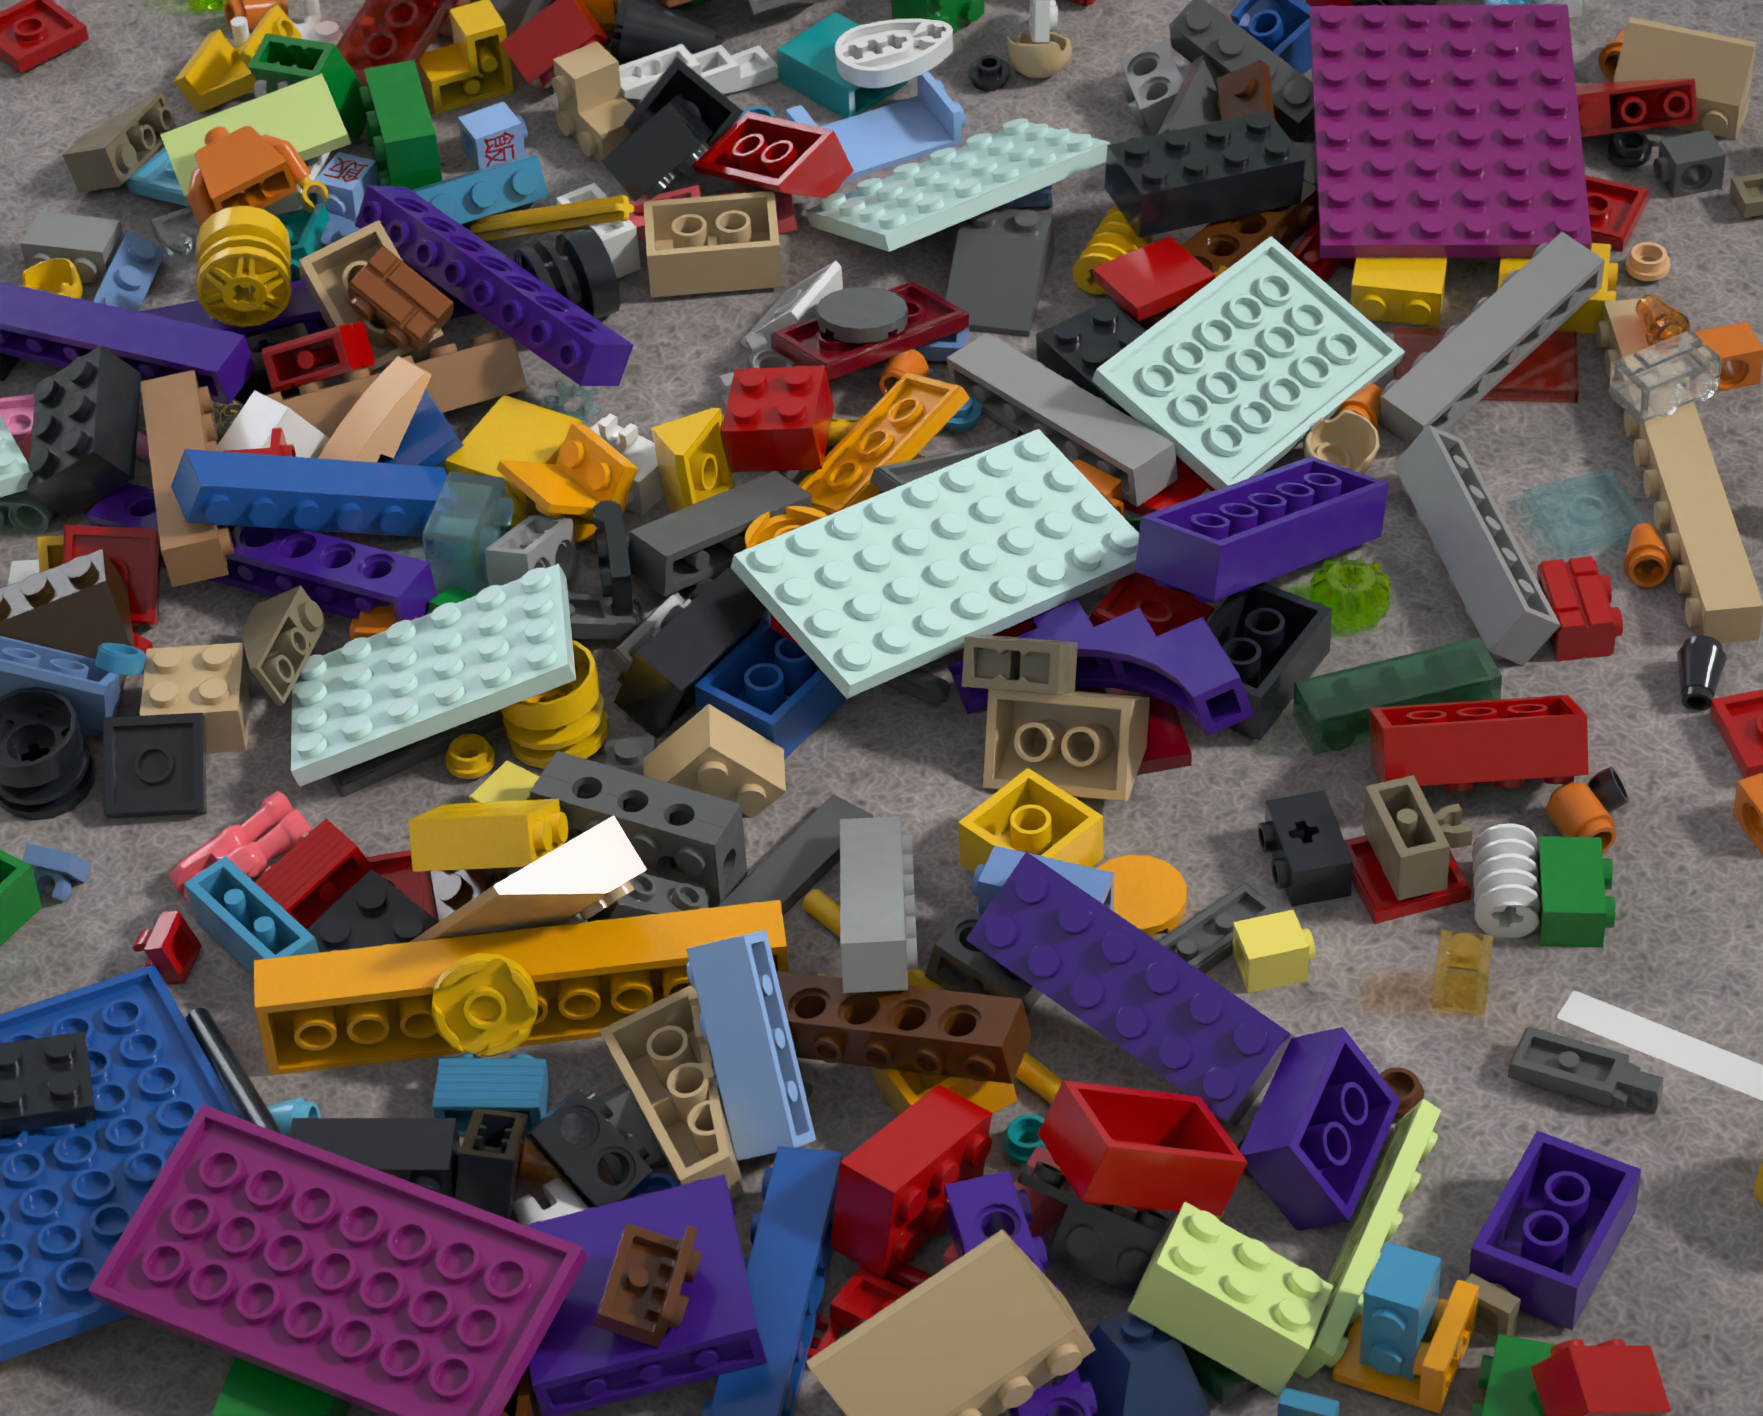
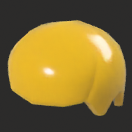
[21,258,83,298]

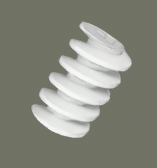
[1472,823,1540,938]

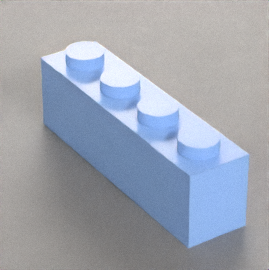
[686,929,816,1161]

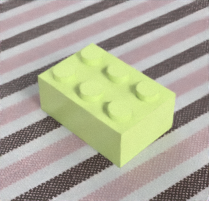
[1127,1202,1333,1396]

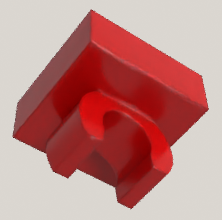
[132,910,202,984]

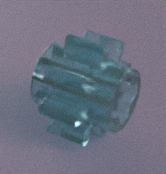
[543,379,602,428]

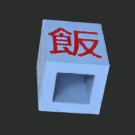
[458,101,528,170]
[315,152,380,222]

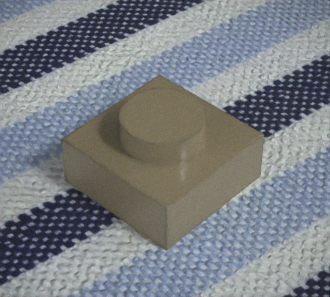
[1730,173,1763,218]
[1465,1273,1521,1342]

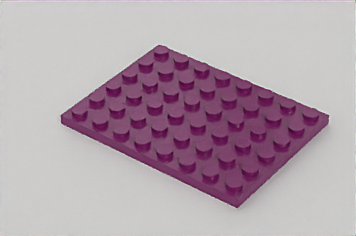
[1310,4,1592,258]

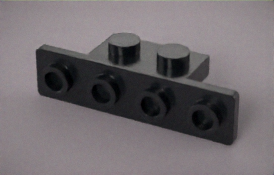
[1017,1161,1169,1295]

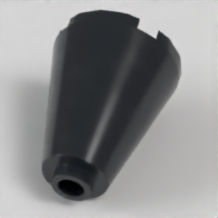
[610,0,723,66]

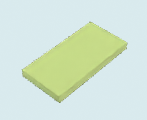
[160,74,351,205]

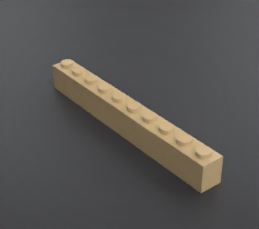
[1595,297,1763,643]

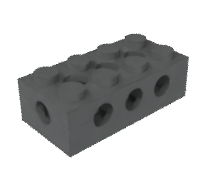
[530,751,747,908]

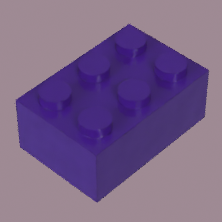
[1240,1027,1401,1231]
[1469,1131,1641,1330]

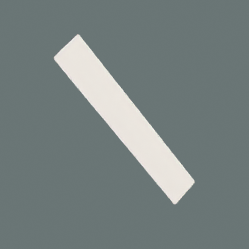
[1557,991,1763,1101]

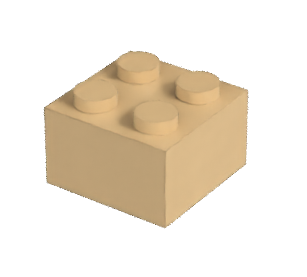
[140,642,252,753]

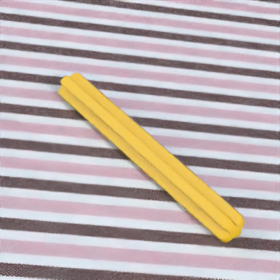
[470,195,634,242]

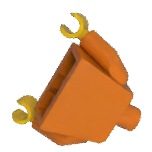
[187,126,328,229]

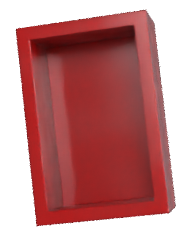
[1037,1080,1248,1216]
[830,1084,992,1278]

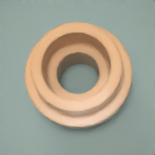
[1625,242,1671,281]

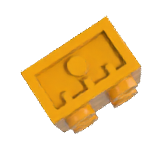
[497,423,638,520]
[1333,1279,1479,1414]

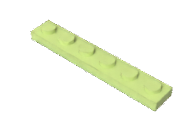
[1295,1098,1441,1379]

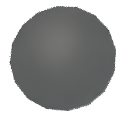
[817,287,908,344]

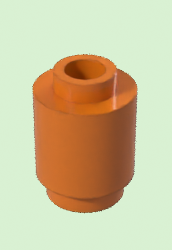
[1545,783,1617,853]

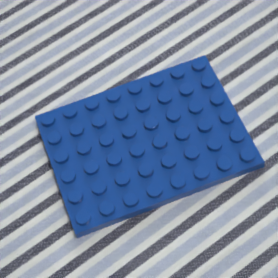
[0,964,241,1362]

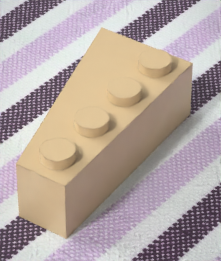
[599,985,744,1199]

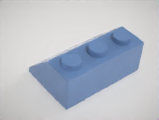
[0,636,126,735]

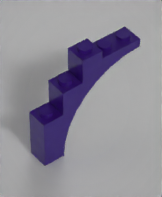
[948,599,1254,736]

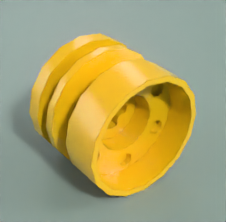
[196,206,292,327]
[501,640,610,769]

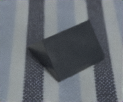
[623,57,744,178]

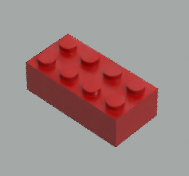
[1369,695,1589,791]

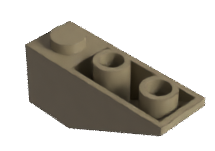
[63,91,177,193]
[241,585,327,707]

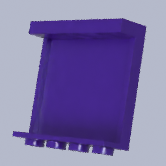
[525,1174,768,1416]

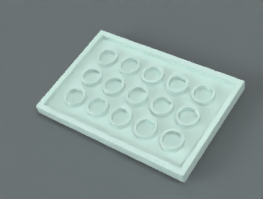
[806,118,1110,252]
[1092,236,1405,490]
[291,563,576,787]

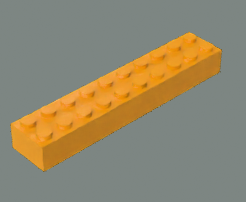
[254,900,789,1076]

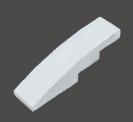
[619,44,779,99]

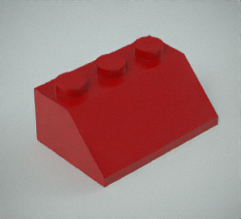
[692,111,854,198]

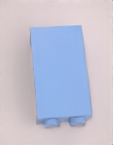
[786,71,965,182]

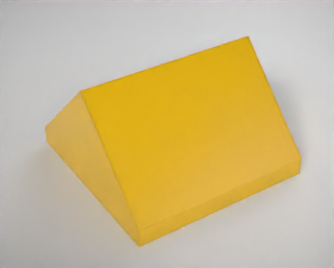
[651,408,735,514]

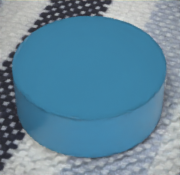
[95,643,147,676]

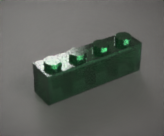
[1293,637,1502,755]

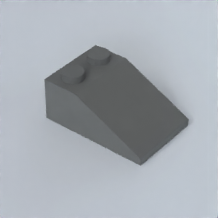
[945,208,1054,337]

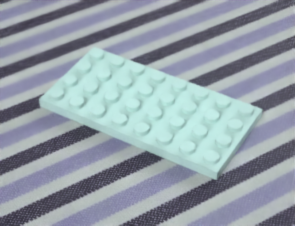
[731,429,1139,699]

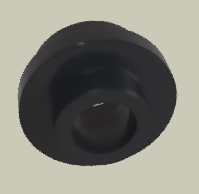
[968,55,1010,92]
[1608,130,1652,167]

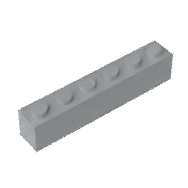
[1380,232,1604,445]
[946,332,1178,507]
[1393,425,1561,666]
[840,816,918,993]

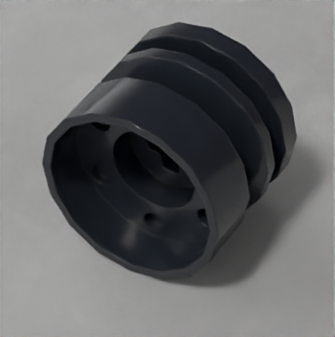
[513,225,621,319]
[0,687,96,820]

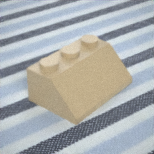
[1613,17,1757,140]
[983,689,1150,801]

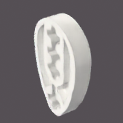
[835,19,953,88]

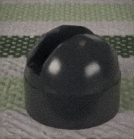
[1587,766,1629,811]

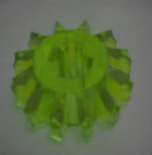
[1310,554,1391,634]

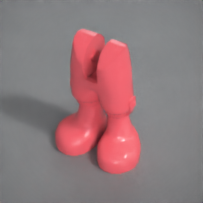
[168,791,312,905]

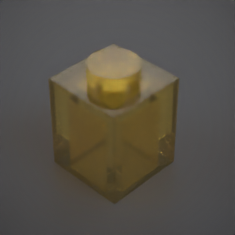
[1432,929,1494,1015]

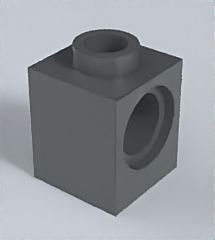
[1653,130,1726,198]

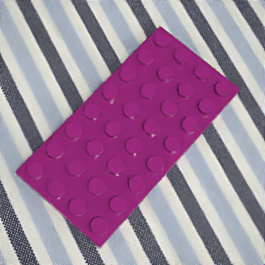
[88,1104,588,1416]

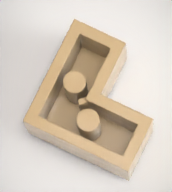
[552,41,635,167]
[643,704,786,817]

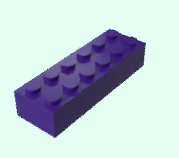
[1135,456,1389,603]
[966,851,1295,1127]

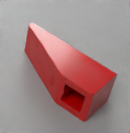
[1576,78,1698,137]

